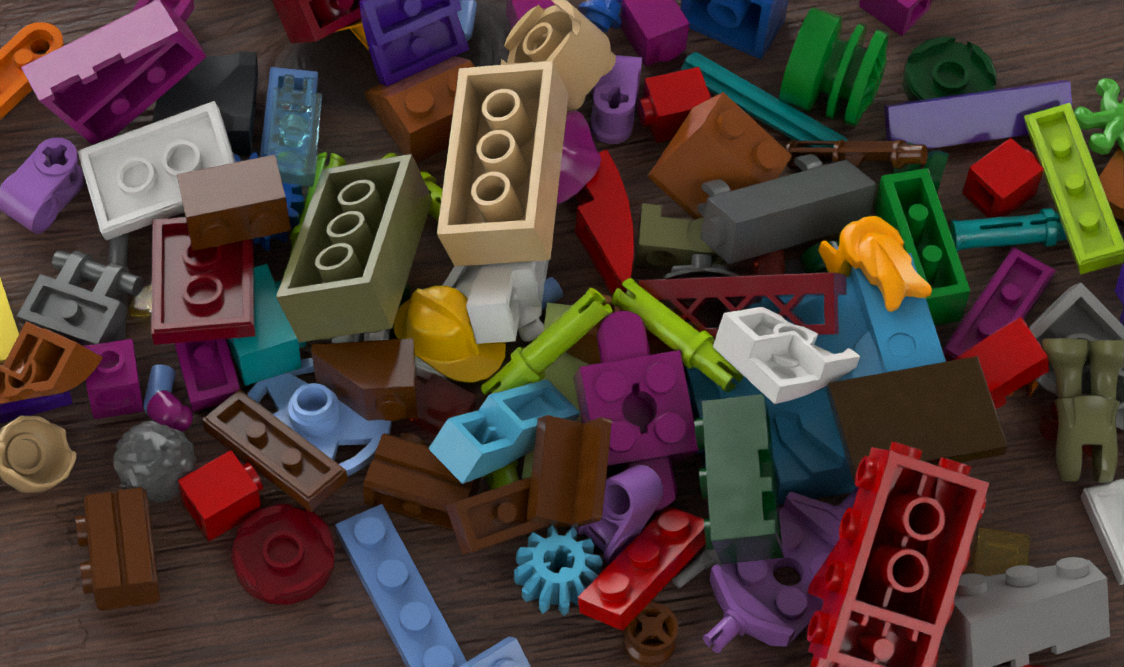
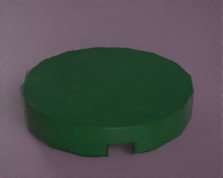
[902,36,997,102]

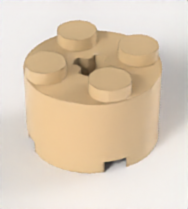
[501,0,616,111]

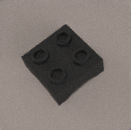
[152,51,258,153]

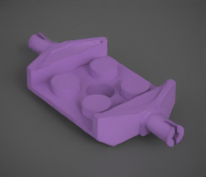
[703,487,859,653]

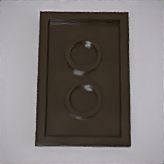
[826,356,1008,482]

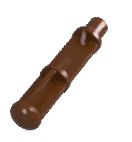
[785,140,928,169]

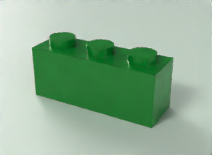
[874,168,970,326]

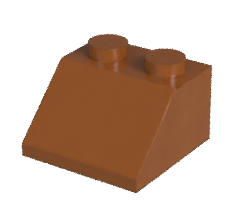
[365,56,475,163]
[647,92,792,220]

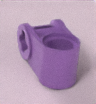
[590,55,642,144]
[0,138,85,234]
[575,465,663,565]

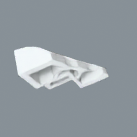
[713,307,860,404]

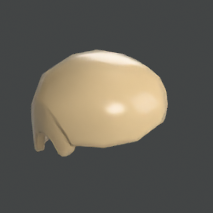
[0,416,77,493]

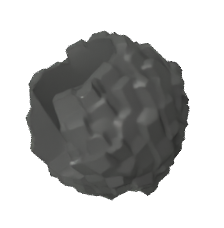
[113,421,197,504]

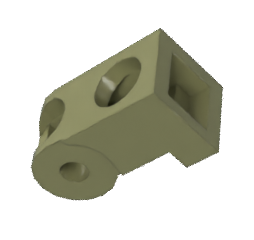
[635,203,724,271]

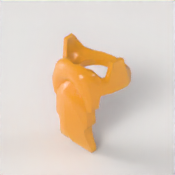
[818,216,932,312]

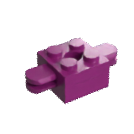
[573,311,700,514]

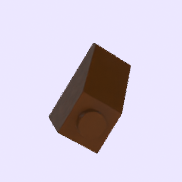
[311,338,418,421]

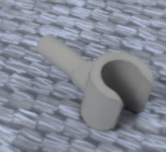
[672,545,723,589]

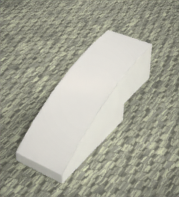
[466,260,549,344]

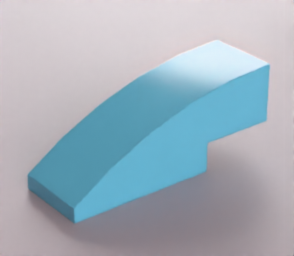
[428,379,581,484]

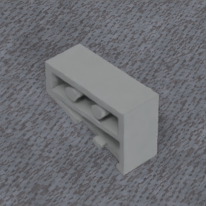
[942,557,1110,667]

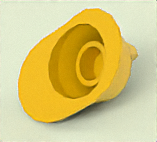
[394,286,506,383]

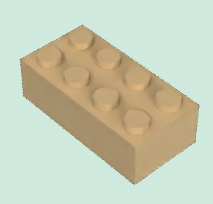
[437,61,569,266]

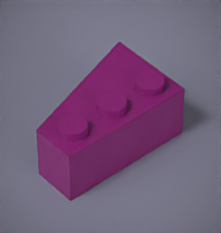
[21,0,207,145]

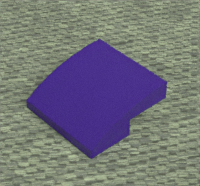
[359,0,469,87]

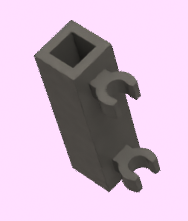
[698,154,877,264]

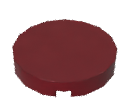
[231,504,336,605]

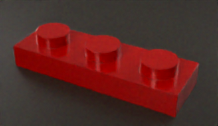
[577,506,706,631]

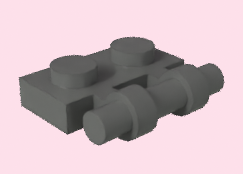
[17,250,144,346]

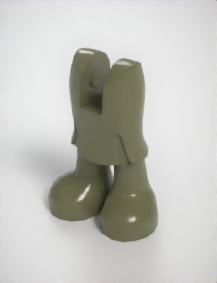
[1042,338,1124,483]

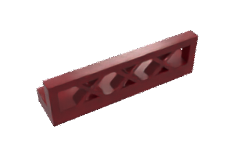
[639,272,847,341]

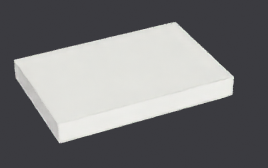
[77,101,236,241]

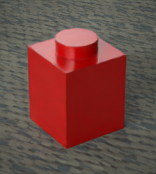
[637,67,711,143]
[962,138,1044,218]
[178,450,263,542]

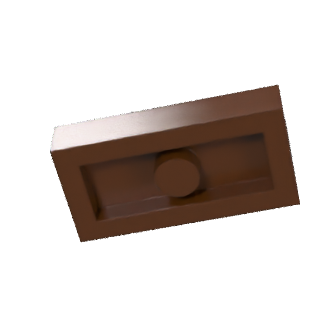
[526,415,612,529]

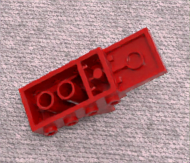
[807,442,990,667]

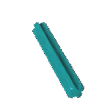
[681,52,848,162]

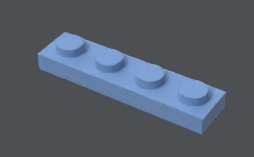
[335,504,467,667]

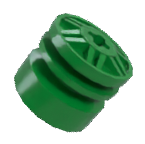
[779,7,889,127]

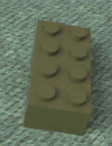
[276,154,432,342]

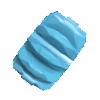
[514,524,602,616]

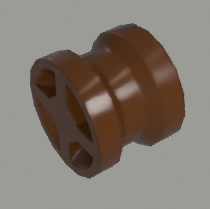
[623,602,679,667]

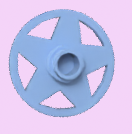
[248,358,392,476]

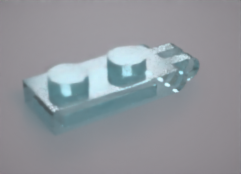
[266,74,322,187]

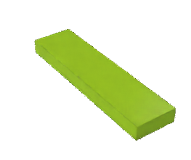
[1024,103,1124,275]

